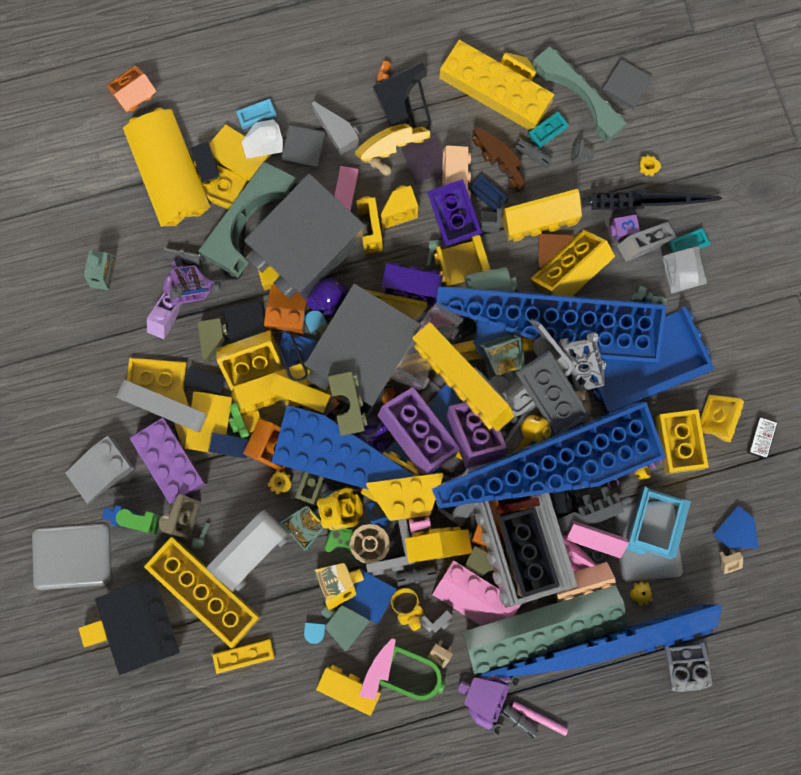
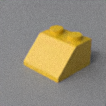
[381,185,418,229]

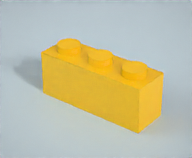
[316,665,381,716]

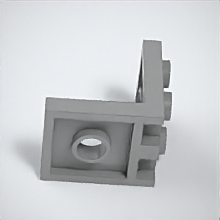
[366,519,415,576]

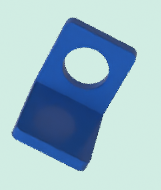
[366,502,390,527]

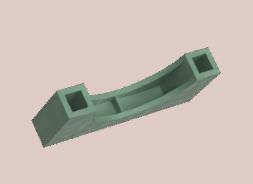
[199,162,300,277]

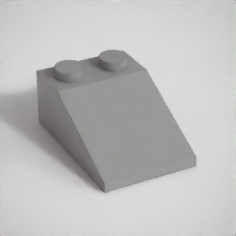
[65,436,135,504]

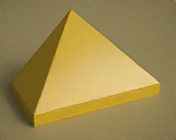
[500,53,537,81]

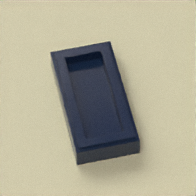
[468,174,509,212]
[208,432,250,459]

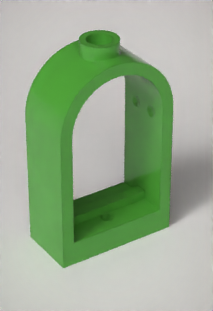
[379,645,446,700]

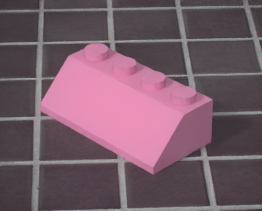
[432,561,521,626]

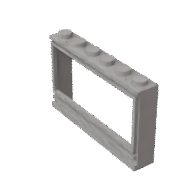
[471,493,578,608]

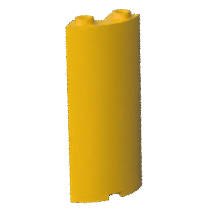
[123,108,210,227]

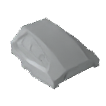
[662,246,707,294]
[664,642,713,692]

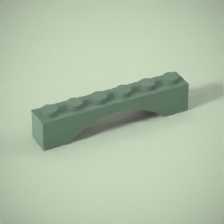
[532,46,626,144]

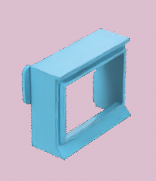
[626,487,691,560]

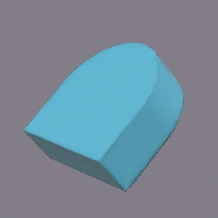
[305,311,328,333]
[304,623,325,644]

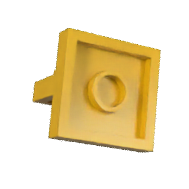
[700,395,744,442]

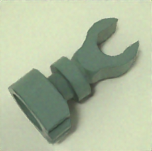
[631,285,667,303]

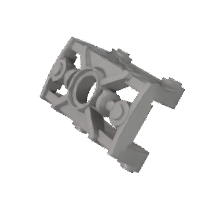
[559,332,606,391]

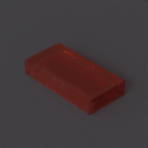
[496,498,540,515]

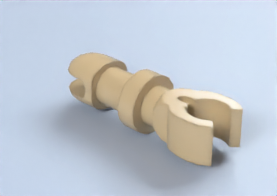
[363,157,391,176]

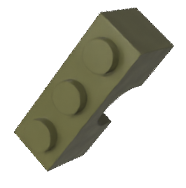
[328,371,367,436]

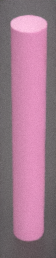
[511,701,568,736]

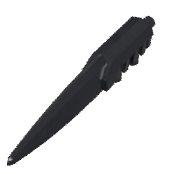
[582,190,723,210]

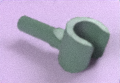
[426,240,439,266]
[192,522,210,549]

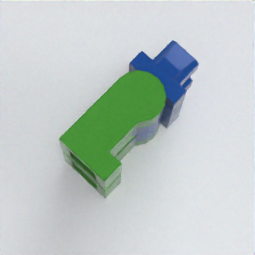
[102,505,162,535]

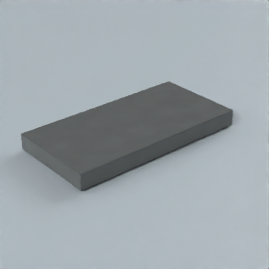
[515,350,590,435]

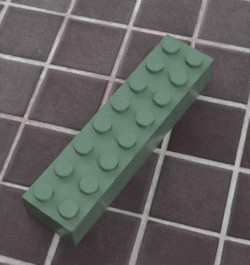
[462,585,627,675]

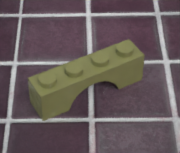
[464,545,540,604]

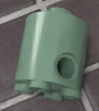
[464,267,518,292]

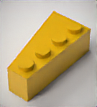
[232,362,314,415]

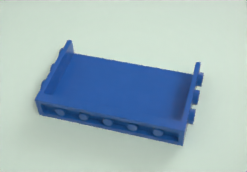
[581,306,715,415]

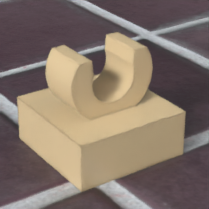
[720,549,743,575]
[427,640,453,668]

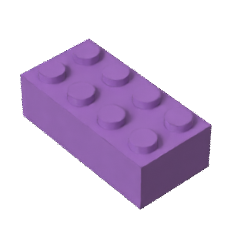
[378,387,460,475]
[130,418,207,505]

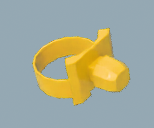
[391,588,424,631]

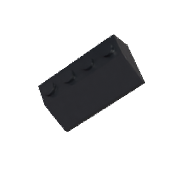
[497,508,560,598]

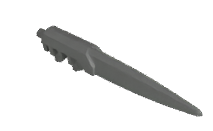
[501,487,632,552]

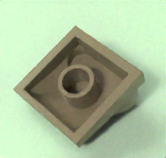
[159,494,201,540]

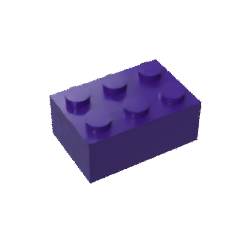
[381,263,443,306]

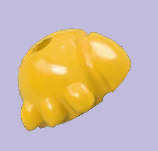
[639,155,661,176]
[268,470,291,494]
[630,581,653,606]

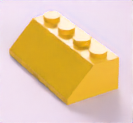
[502,189,582,241]
[530,230,615,296]

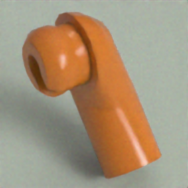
[377,61,391,83]
[382,387,396,405]

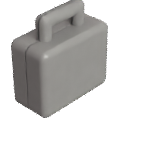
[614,500,683,582]
[32,524,111,590]

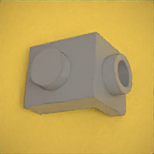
[421,610,452,633]

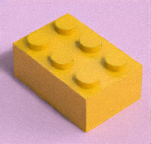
[655,409,709,475]
[405,527,472,563]

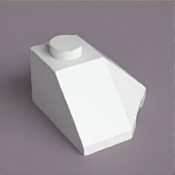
[242,119,283,159]

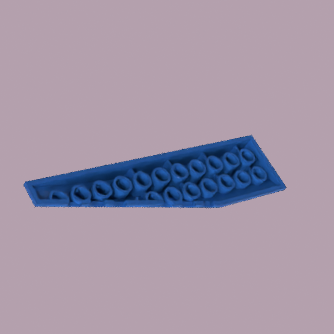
[436,287,666,363]
[431,402,666,508]
[480,603,722,678]

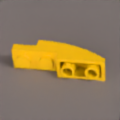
[355,123,430,161]

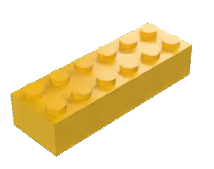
[439,40,554,131]
[412,322,515,432]
[144,537,261,648]

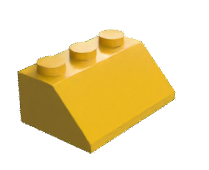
[216,330,284,391]

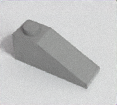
[311,101,360,155]
[617,222,677,262]

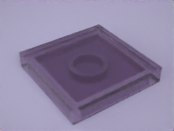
[402,136,443,184]

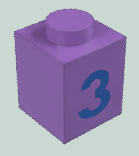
[609,215,640,242]

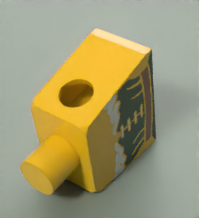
[314,563,364,610]

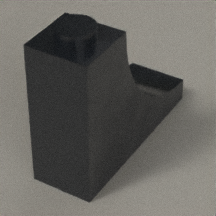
[373,63,427,127]

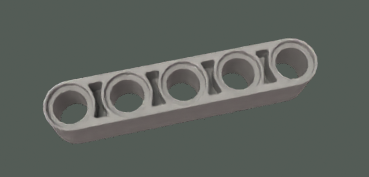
[116,380,207,433]

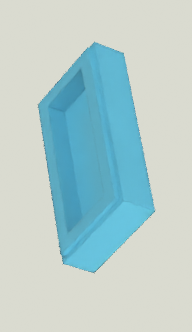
[236,99,277,130]

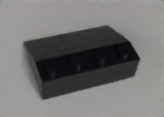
[95,577,180,675]

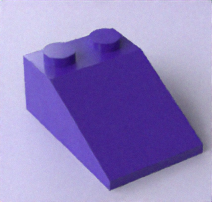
[427,179,482,247]

